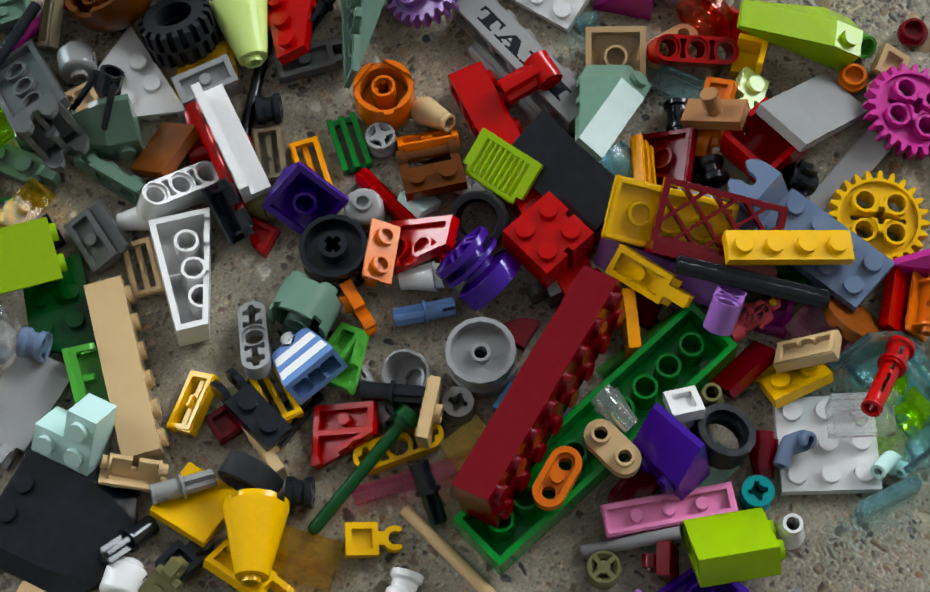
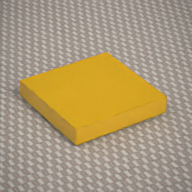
[149,462,239,548]

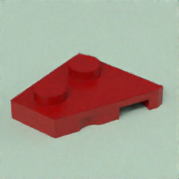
[311,400,379,470]

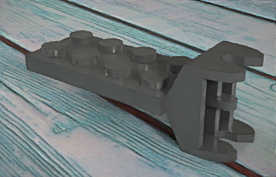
[0,39,90,172]

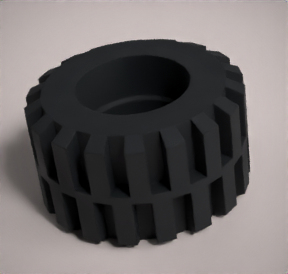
[138,0,221,68]

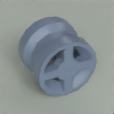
[15,326,53,363]

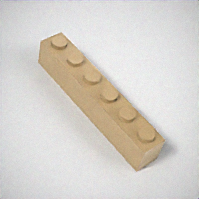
[83,275,169,466]

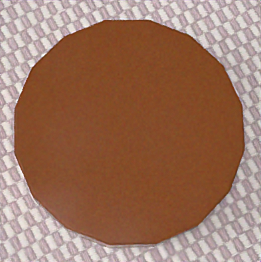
[822,296,884,347]

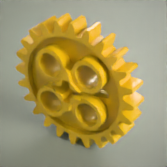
[827,170,930,260]

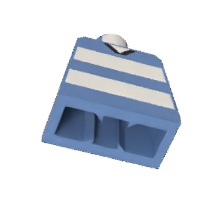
[271,327,349,406]

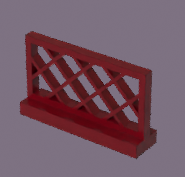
[644,176,789,277]

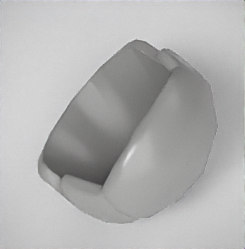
[380,349,433,387]

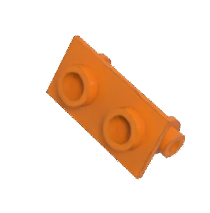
[361,218,401,287]
[905,271,930,342]

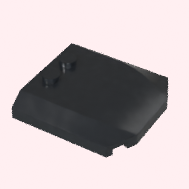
[0,447,140,592]

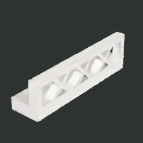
[190,82,272,203]

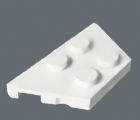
[97,27,186,121]

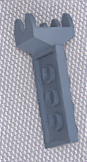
[727,159,895,312]

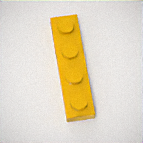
[722,230,855,265]

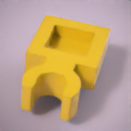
[343,522,403,558]

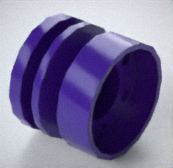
[435,226,521,311]

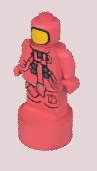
[729,297,781,343]

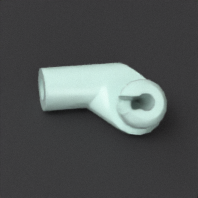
[870,450,911,479]

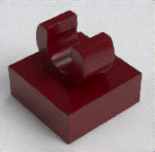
[642,541,679,583]

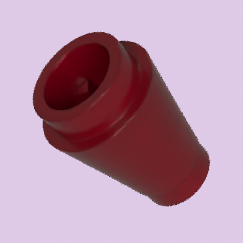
[749,430,779,479]

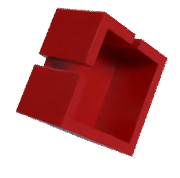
[719,96,808,183]
[502,191,594,289]

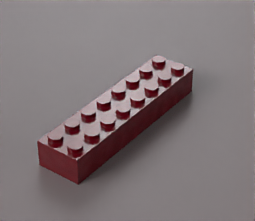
[452,265,626,528]

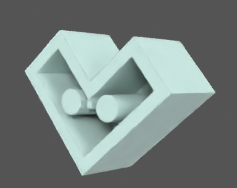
[31,393,117,476]

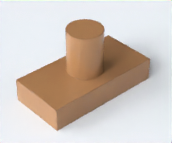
[680,87,750,131]

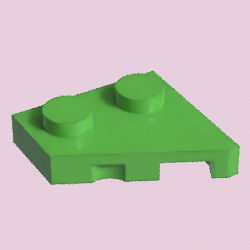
[327,322,369,396]

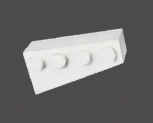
[148,207,212,347]

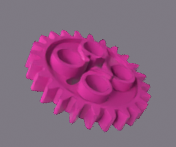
[862,63,930,160]

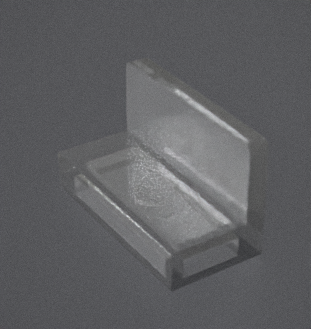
[825,391,898,438]

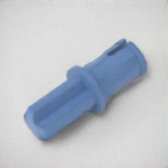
[392,296,457,326]

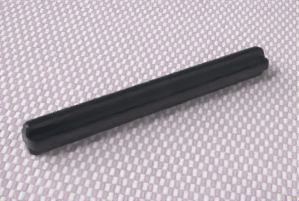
[674,255,831,308]

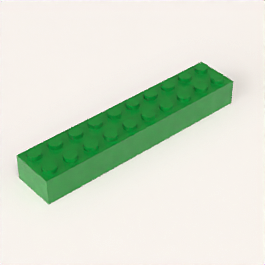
[453,303,738,576]

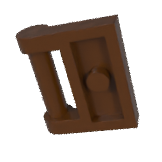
[396,138,468,202]

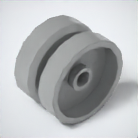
[445,317,517,399]

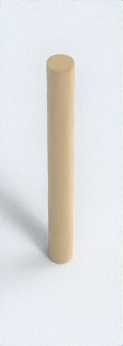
[400,505,497,592]

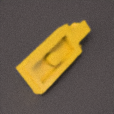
[605,244,695,309]

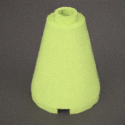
[208,0,268,69]

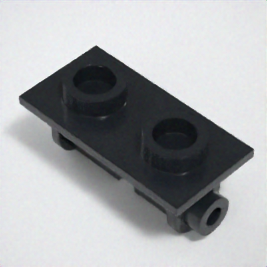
[201,177,256,245]

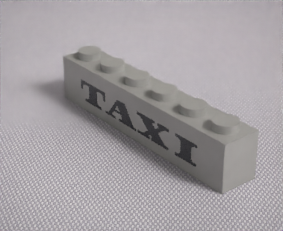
[452,0,580,135]

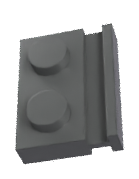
[64,198,133,275]

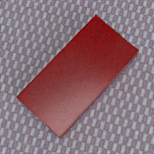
[878,266,912,337]

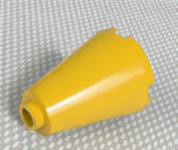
[223,488,290,588]

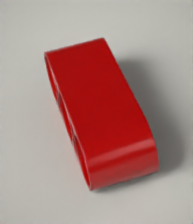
[646,34,740,68]

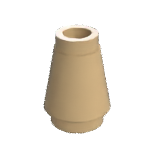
[411,96,456,132]

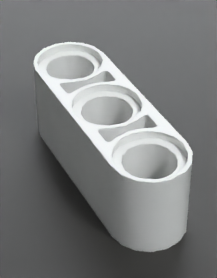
[136,161,220,222]

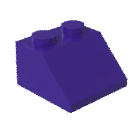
[632,402,710,501]

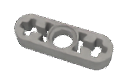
[237,301,273,380]

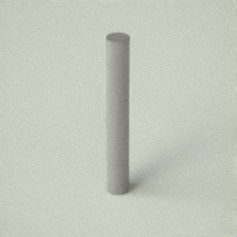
[581,526,682,559]

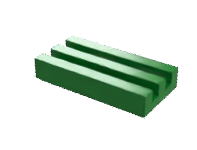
[326,112,373,176]

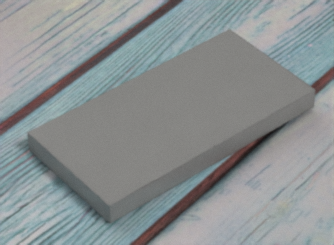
[755,72,869,152]

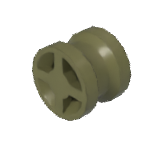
[586,550,621,590]

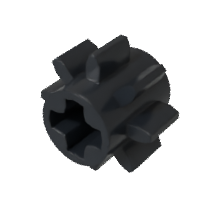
[781,159,819,198]

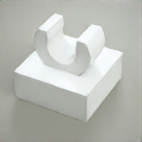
[663,385,706,428]

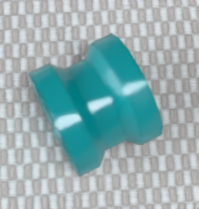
[739,475,775,512]

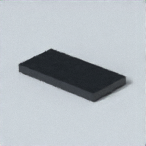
[512,110,615,237]

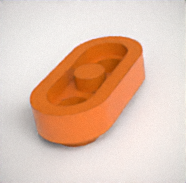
[532,446,582,511]

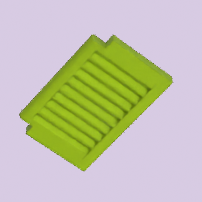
[463,128,544,205]

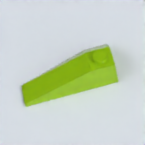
[737,0,863,71]

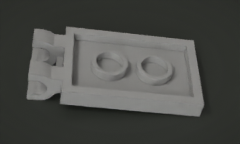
[0,355,71,472]

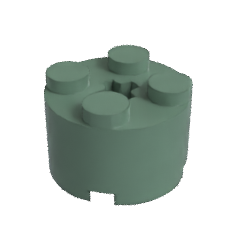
[267,271,341,340]

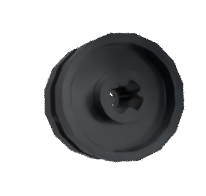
[298,214,367,295]

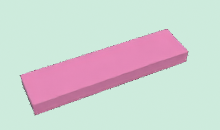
[600,482,738,540]

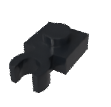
[154,539,215,584]

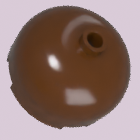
[64,0,152,33]

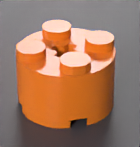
[353,59,416,131]

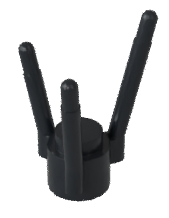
[69,64,125,131]

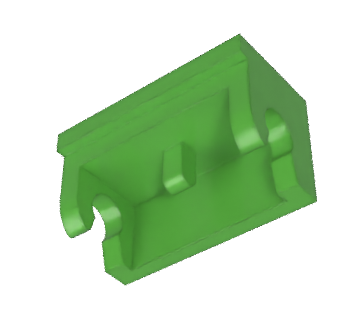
[61,342,109,404]

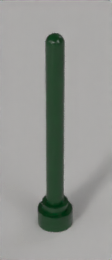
[307,403,419,535]

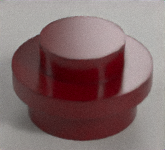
[897,18,928,48]

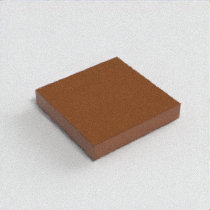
[130,122,200,178]

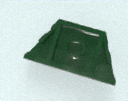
[23,250,96,356]

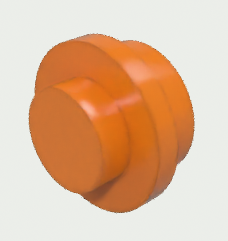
[837,63,868,93]

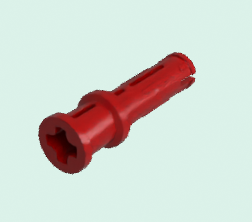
[860,335,916,417]

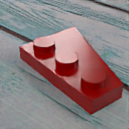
[267,0,316,65]
[377,214,460,283]

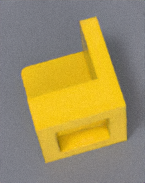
[729,33,769,78]

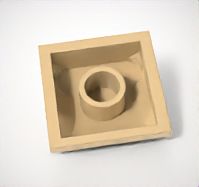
[585,26,646,76]

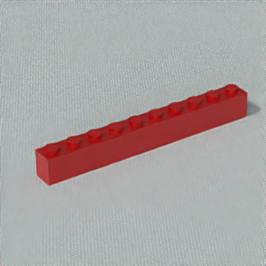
[448,61,600,300]

